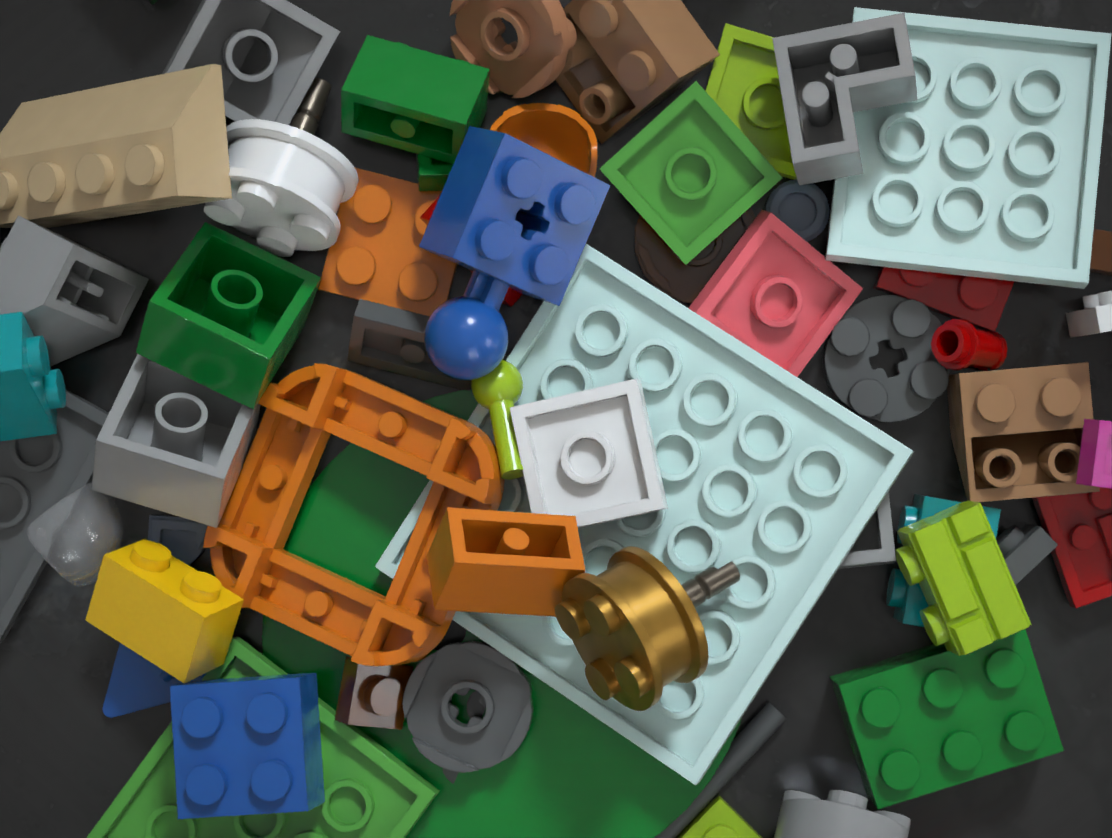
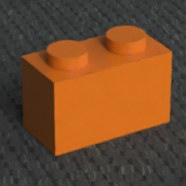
[427,507,585,617]

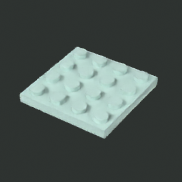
[825,7,1112,289]

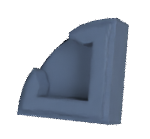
[148,514,208,566]

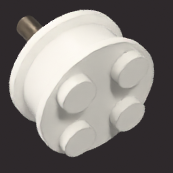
[204,77,359,257]

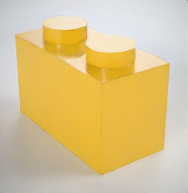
[85,539,244,684]

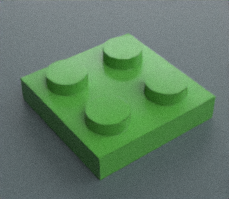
[600,81,783,265]

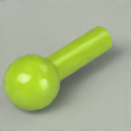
[471,360,524,480]

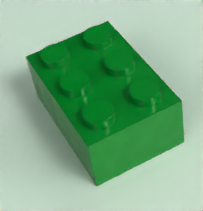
[830,629,1064,809]

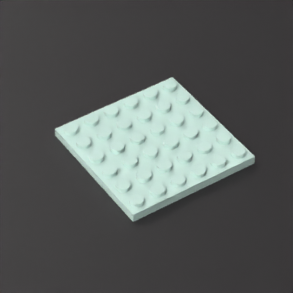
[375,244,914,785]

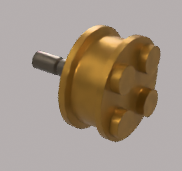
[555,546,740,711]

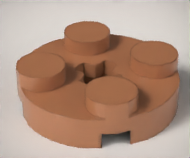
[449,0,577,98]

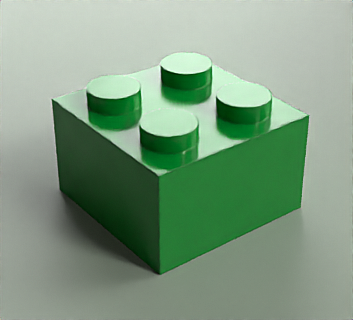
[136,222,321,410]

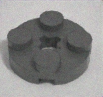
[822,295,950,422]
[403,641,534,773]

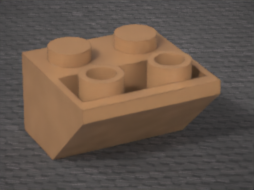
[555,0,720,144]
[947,362,1100,502]

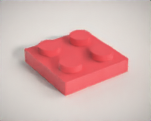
[689,210,863,377]

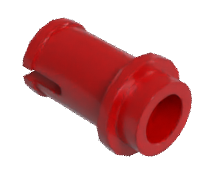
[931,319,1008,371]

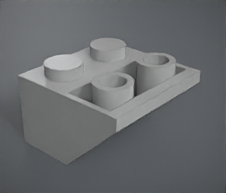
[0,215,149,367]

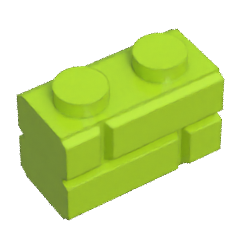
[895,500,1032,656]

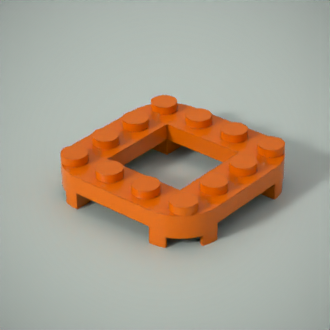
[203,363,505,666]

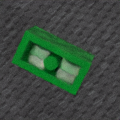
[341,35,490,164]

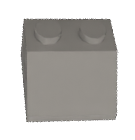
[162,0,340,125]

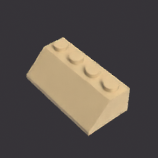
[0,64,232,228]

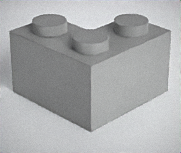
[772,13,918,186]

